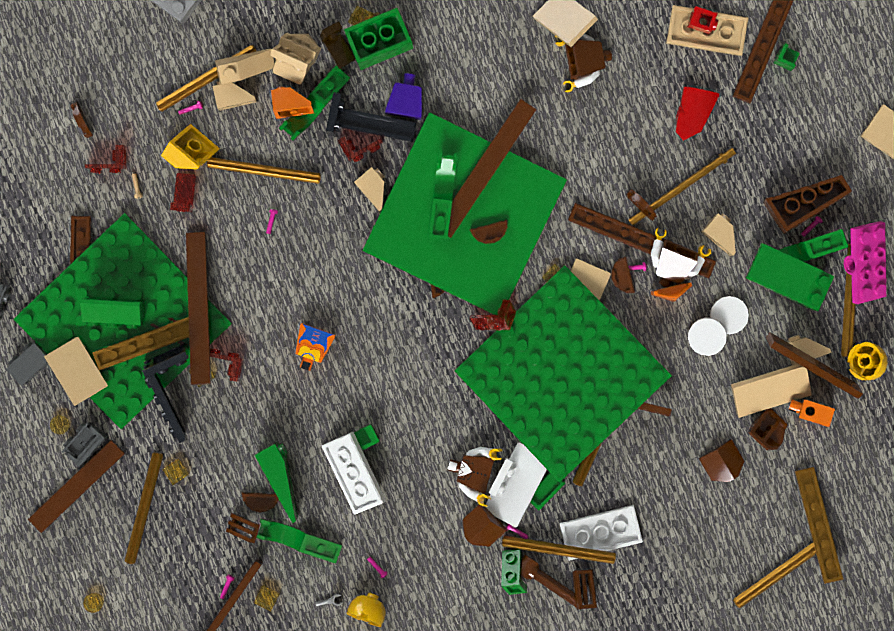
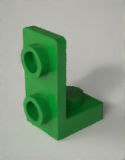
[501,549,527,595]

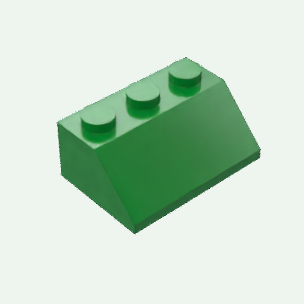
[344,8,413,71]
[80,298,145,328]

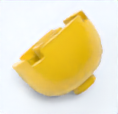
[847,342,888,381]
[347,593,386,627]

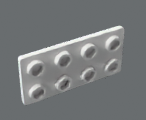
[486,443,547,527]

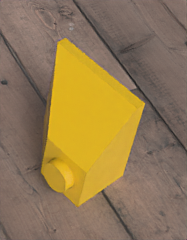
[161,124,220,169]

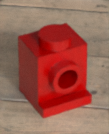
[687,6,719,34]

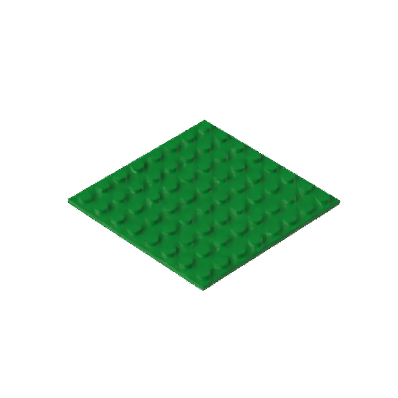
[362,112,567,317]
[14,213,232,429]
[455,265,672,483]

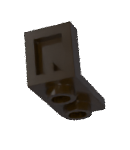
[320,21,355,69]

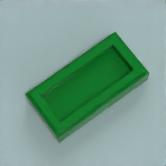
[530,472,565,511]

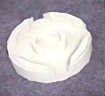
[710,296,749,334]
[688,317,727,356]

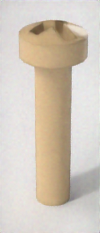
[132,173,143,199]

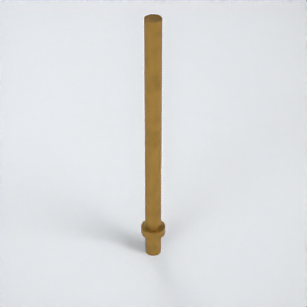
[628,148,736,226]

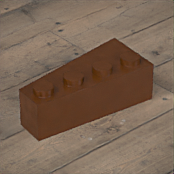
[763,175,852,235]

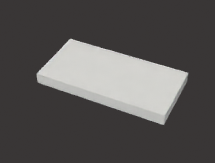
[322,432,386,515]
[559,505,643,561]

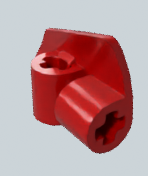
[675,87,719,141]

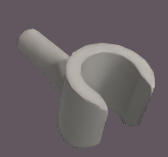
[316,594,343,606]

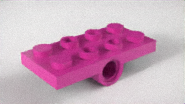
[843,221,887,304]

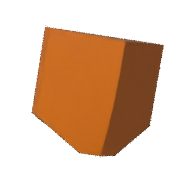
[651,282,692,302]

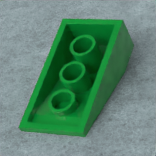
[746,243,834,311]
[254,441,298,523]

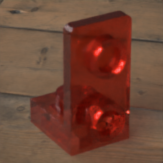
[338,137,383,163]
[85,145,126,173]
[170,173,196,213]
[470,300,516,331]
[210,348,243,382]

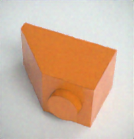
[271,87,314,119]

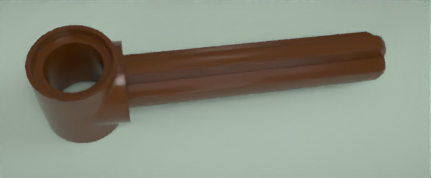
[521,555,583,608]

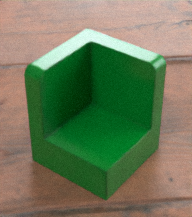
[773,43,800,71]
[354,424,380,451]

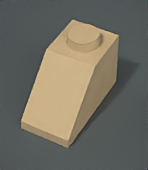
[212,81,257,111]
[354,167,385,212]
[701,213,736,256]
[788,335,832,365]

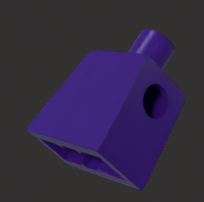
[385,73,422,120]

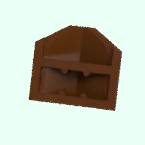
[748,408,787,450]
[698,439,744,482]
[463,504,508,547]

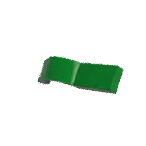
[279,66,350,141]
[428,151,458,240]
[779,229,848,262]
[256,518,342,564]

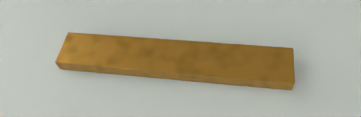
[93,317,189,371]
[795,467,843,584]

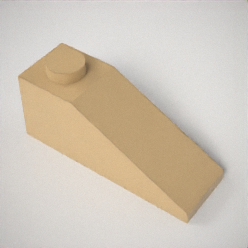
[215,48,275,85]

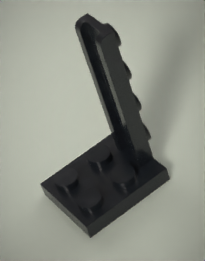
[326,92,416,142]
[142,343,189,443]

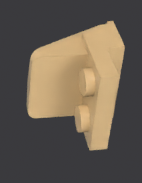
[270,33,321,84]

